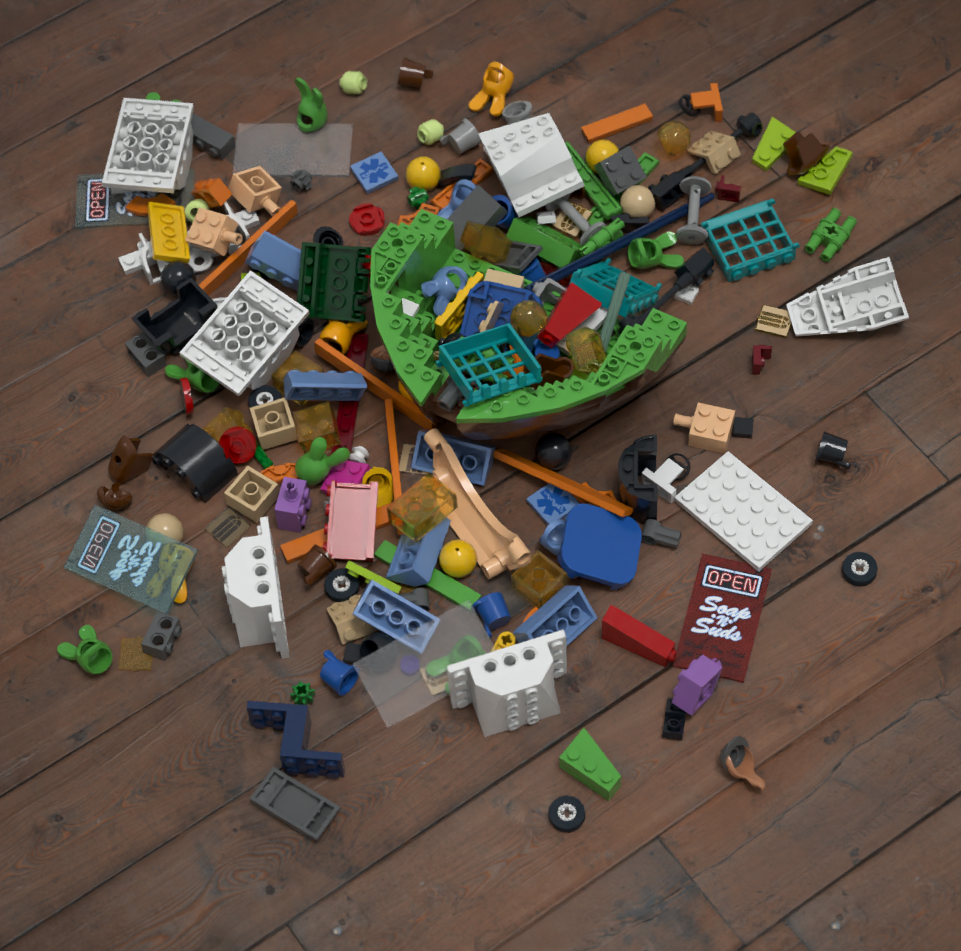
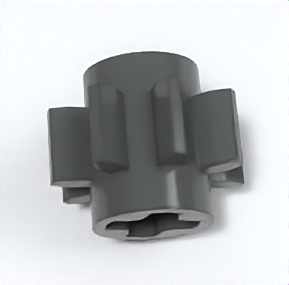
[290,169,312,191]

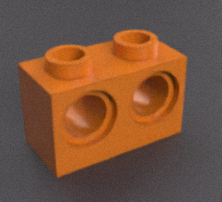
[191,178,232,208]

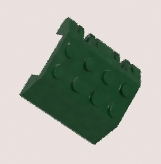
[297,242,371,322]

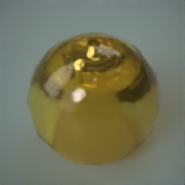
[657,121,691,156]
[510,300,547,337]

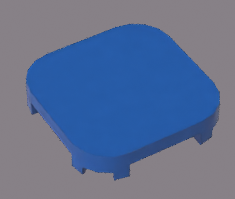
[460,281,543,357]
[557,503,642,590]

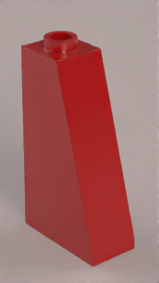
[536,282,602,348]
[602,605,677,667]

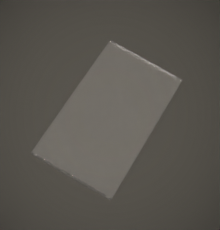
[232,124,353,177]
[353,600,496,728]

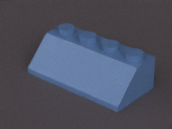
[245,231,301,291]
[284,370,367,401]
[411,429,496,486]
[386,507,451,587]
[352,580,441,654]
[513,586,598,646]

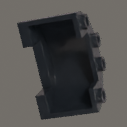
[131,278,218,354]
[152,424,238,503]
[618,434,658,523]

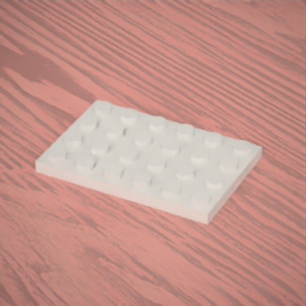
[674,451,813,572]

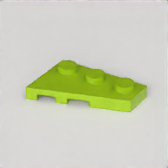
[752,117,796,171]
[797,147,853,195]
[345,560,401,594]

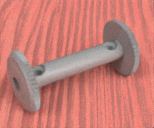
[676,176,711,245]
[545,193,606,246]

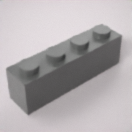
[191,114,235,160]

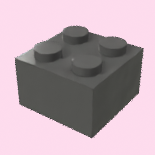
[594,146,647,196]

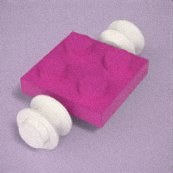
[320,446,371,510]

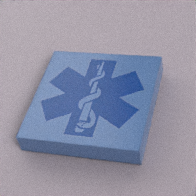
[350,151,399,194]
[526,483,580,526]

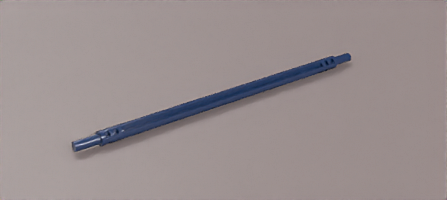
[524,193,715,292]

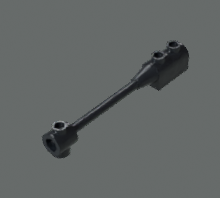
[648,112,763,210]
[618,247,714,335]

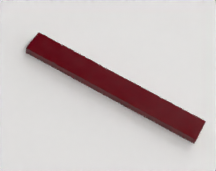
[331,333,369,461]

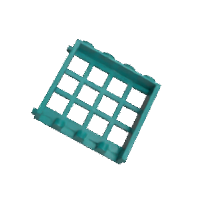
[701,199,800,282]
[569,258,662,317]
[435,323,542,407]

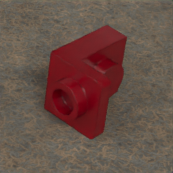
[715,175,741,203]
[752,345,772,375]

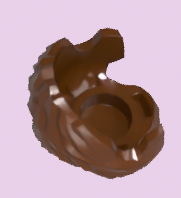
[96,482,132,511]

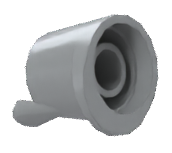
[502,101,532,125]
[440,118,482,154]

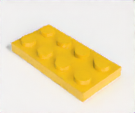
[147,202,190,264]
[434,272,484,341]

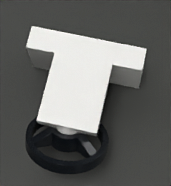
[641,453,691,504]

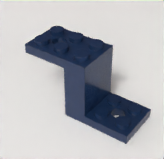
[246,701,345,779]

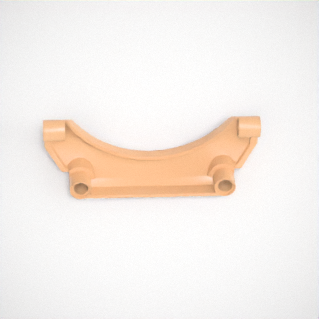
[420,428,532,579]

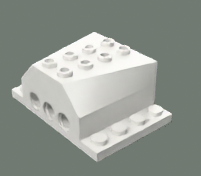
[102,98,194,194]
[478,113,585,217]
[179,271,309,396]
[222,517,290,659]
[447,630,567,737]

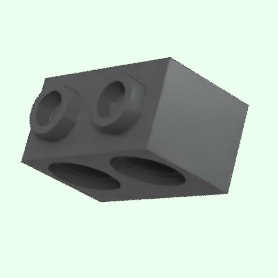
[125,332,167,377]
[141,611,182,660]

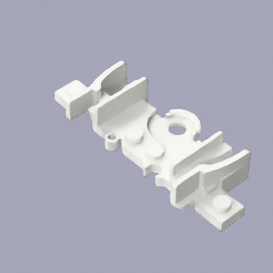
[118,202,260,286]

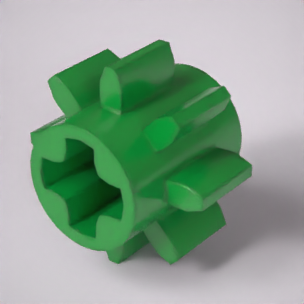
[407,187,429,209]
[290,681,315,705]

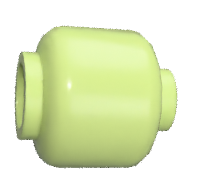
[340,71,367,94]
[417,119,444,145]
[185,199,210,223]

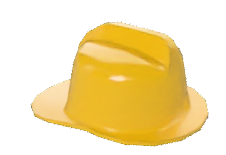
[362,466,393,508]

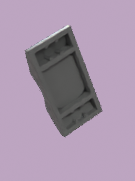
[472,237,543,275]
[250,767,341,841]

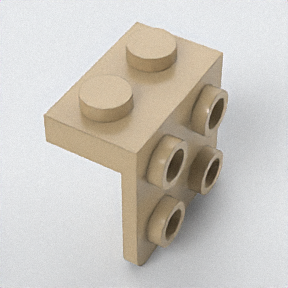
[688,131,741,174]
[478,301,507,347]
[327,595,379,645]

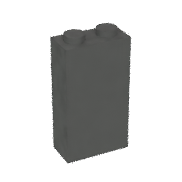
[447,185,508,254]

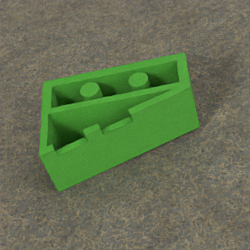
[559,728,621,801]

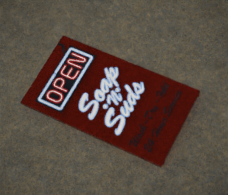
[673,553,772,683]

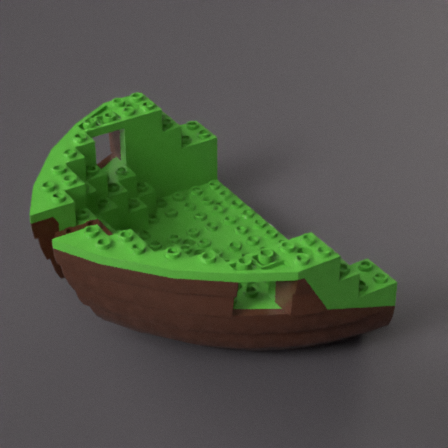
[370,209,687,440]

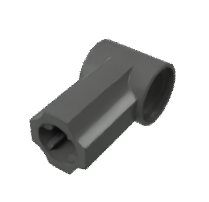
[437,375,473,412]
[641,519,682,549]
[398,588,430,612]

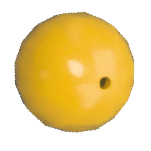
[585,140,619,175]
[405,157,441,191]
[439,539,478,578]

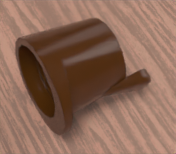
[398,57,433,88]
[297,544,337,585]

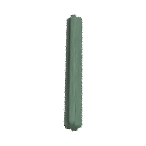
[593,272,630,363]

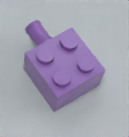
[274,477,312,533]
[672,655,723,715]

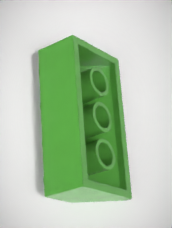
[506,216,582,269]

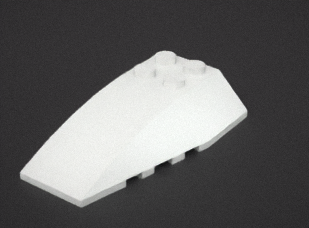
[786,257,909,336]

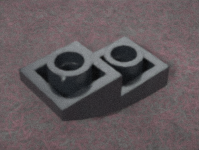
[438,164,477,187]
[611,213,649,233]
[662,698,686,740]

